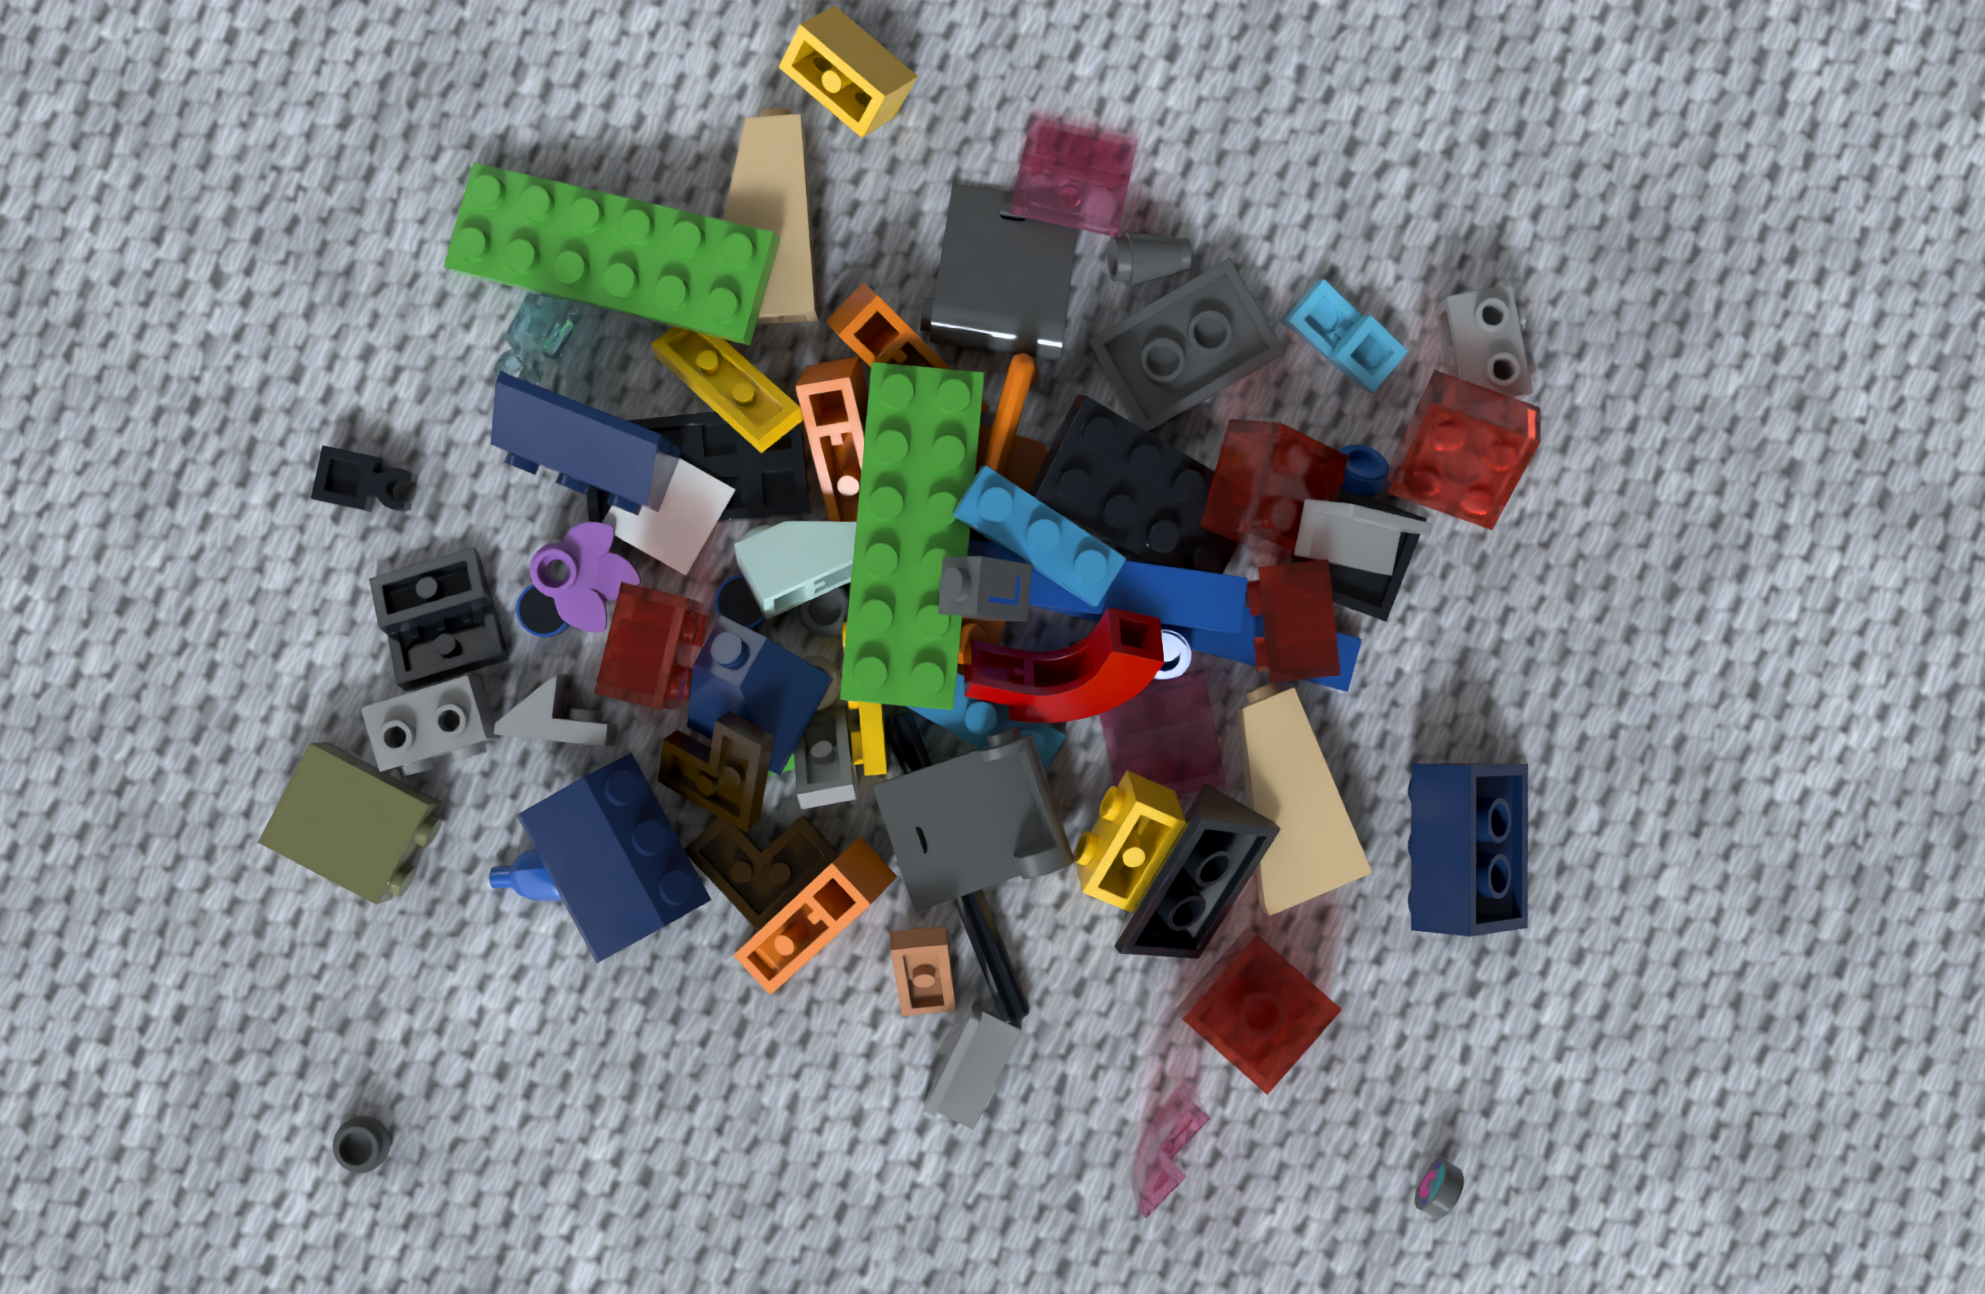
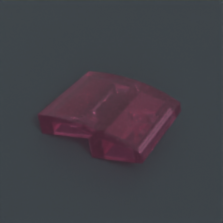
[1010,117,1138,237]
[1098,669,1226,795]
[1130,1081,1210,1218]

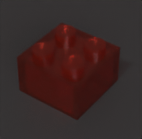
[1388,370,1541,530]
[1200,419,1348,563]
[1247,559,1341,683]
[594,582,710,710]
[1176,927,1342,1095]

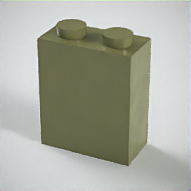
[257,742,443,905]

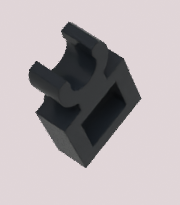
[310,445,418,512]

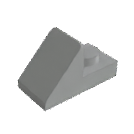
[494,674,617,747]
[794,706,859,809]

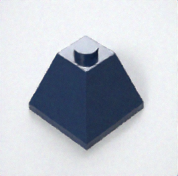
[687,615,834,776]

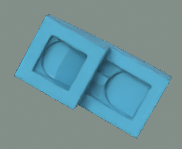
[1282,279,1409,393]

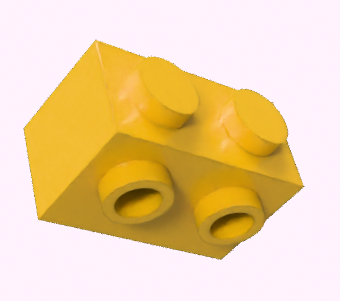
[779,6,918,138]
[1073,770,1186,913]

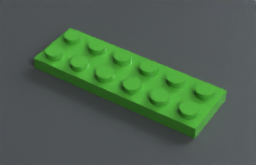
[444,162,780,345]
[840,362,984,710]

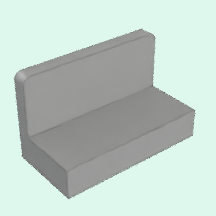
[1294,499,1432,575]
[922,1004,1022,1130]

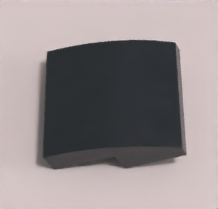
[369,547,510,691]

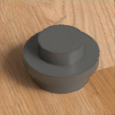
[333,1116,390,1173]

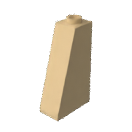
[723,108,819,326]
[1236,681,1373,916]

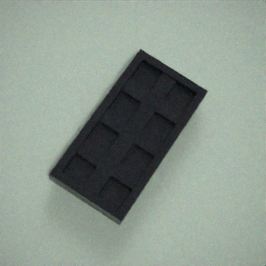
[1028,395,1261,574]
[586,403,811,524]

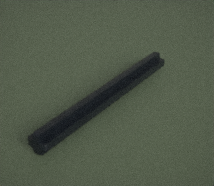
[884,713,1030,1023]

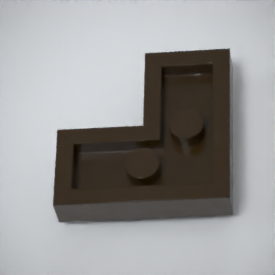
[658,711,775,832]
[684,814,840,931]

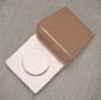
[890,926,956,1016]

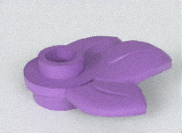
[530,522,642,632]

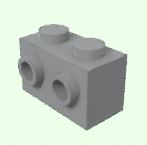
[1435,285,1537,413]
[361,675,500,778]

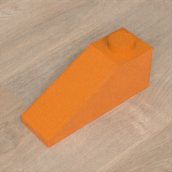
[825,282,989,415]
[795,356,869,522]
[734,837,898,995]

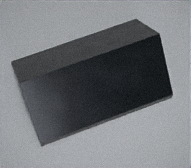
[1114,783,1281,959]

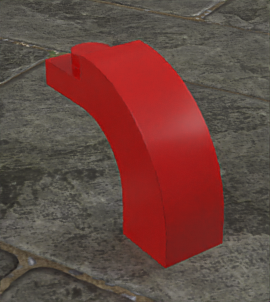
[963,607,1165,723]

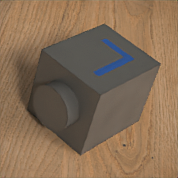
[938,556,1032,622]

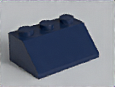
[490,371,683,516]
[516,753,712,964]
[1408,763,1528,937]

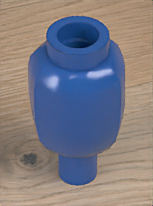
[489,849,562,902]

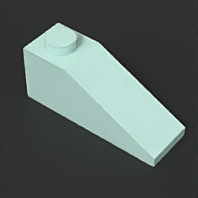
[734,521,857,620]

